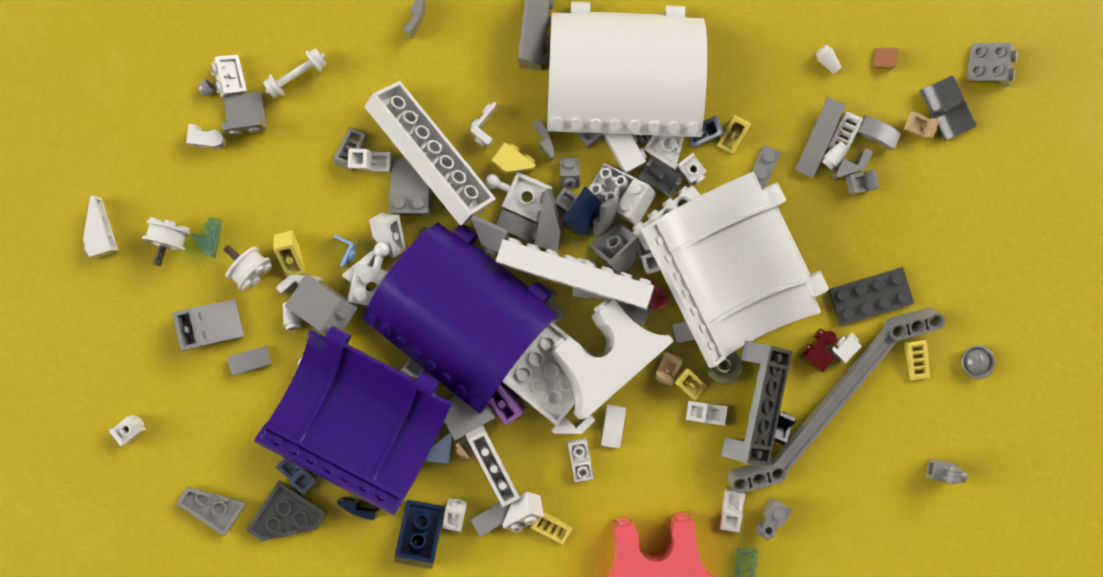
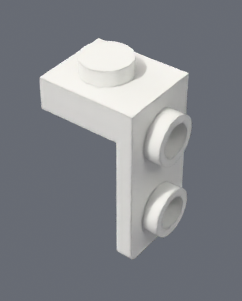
[470,101,498,148]

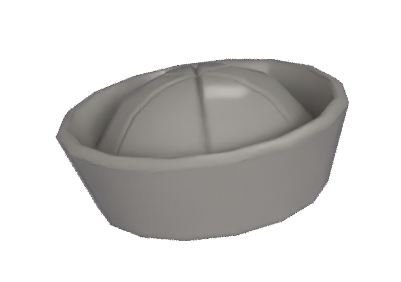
[961,345,995,379]

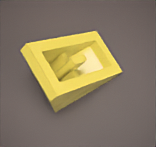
[717,115,751,154]
[674,367,707,401]

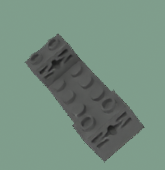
[721,341,792,466]

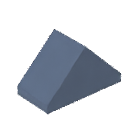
[689,115,724,147]
[425,433,453,464]

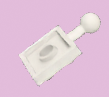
[485,172,552,222]
[347,242,389,306]

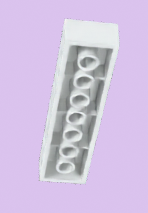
[365,81,496,226]
[496,237,654,310]

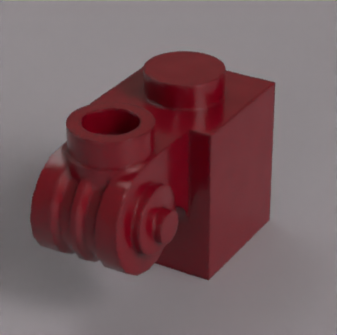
[800,328,837,372]

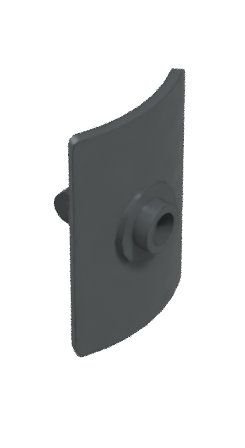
[920,76,977,141]

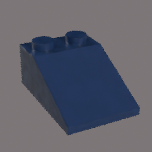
[563,187,603,238]
[394,500,445,569]

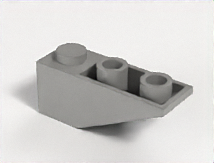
[533,188,563,251]

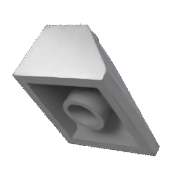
[471,214,510,256]
[590,221,639,275]

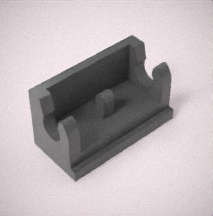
[639,156,684,197]

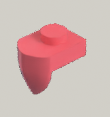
[649,281,669,310]

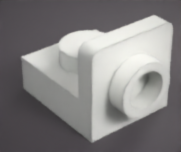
[442,498,467,532]

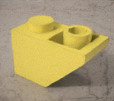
[491,142,536,175]

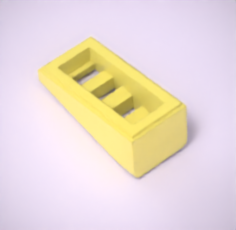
[903,340,930,381]
[529,511,573,545]

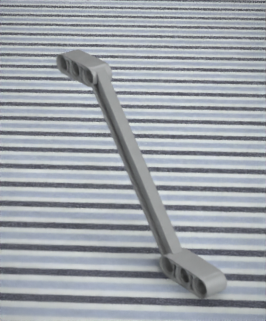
[727,308,945,493]

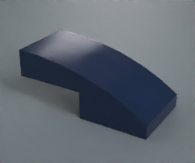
[337,497,378,520]

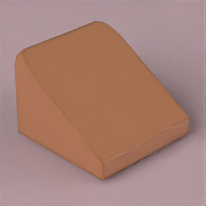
[873,48,898,70]

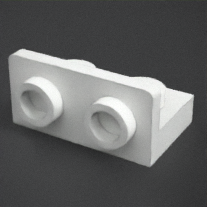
[211,55,247,99]

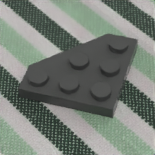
[246,480,328,541]

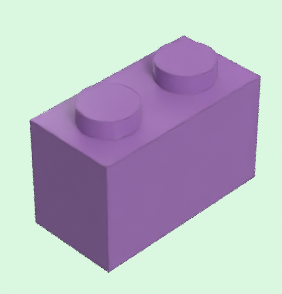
[489,382,526,425]

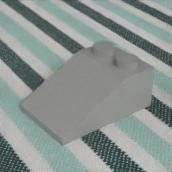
[389,158,431,216]
[285,274,357,335]

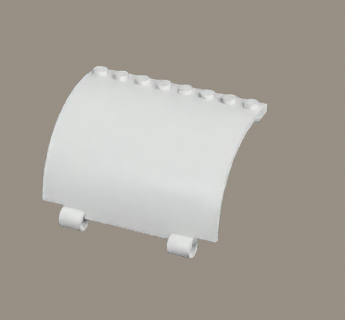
[547,2,707,137]
[640,171,829,368]

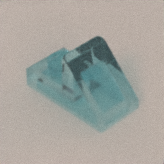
[191,218,222,258]

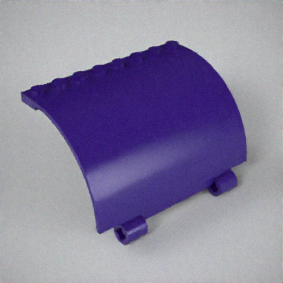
[362,222,558,414]
[254,326,452,516]

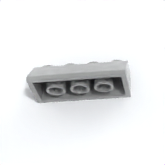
[518,0,554,70]

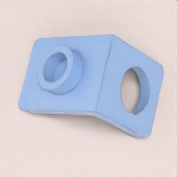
[333,234,357,268]

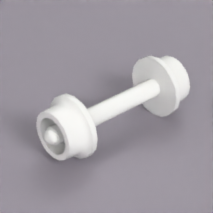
[263,48,327,99]

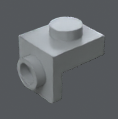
[560,158,580,188]
[845,170,879,195]

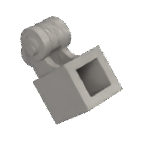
[926,458,967,484]
[756,497,792,541]

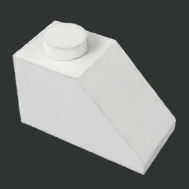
[369,212,406,258]

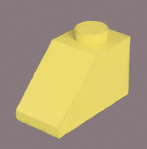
[273,230,305,277]

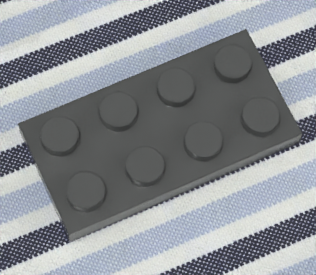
[828,267,914,326]

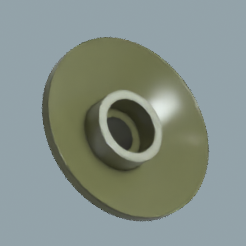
[705,351,742,384]

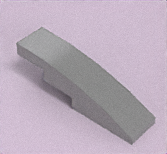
[795,97,845,178]

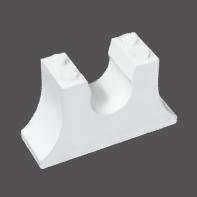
[548,299,674,419]

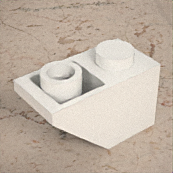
[502,492,544,532]

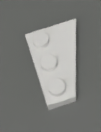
[644,135,684,170]

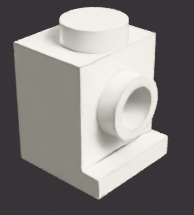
[676,153,707,185]
[827,333,862,363]
[109,415,146,446]

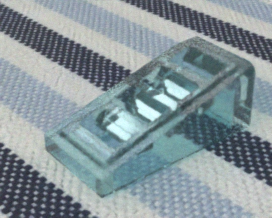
[735,547,758,577]

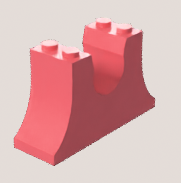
[606,512,715,577]

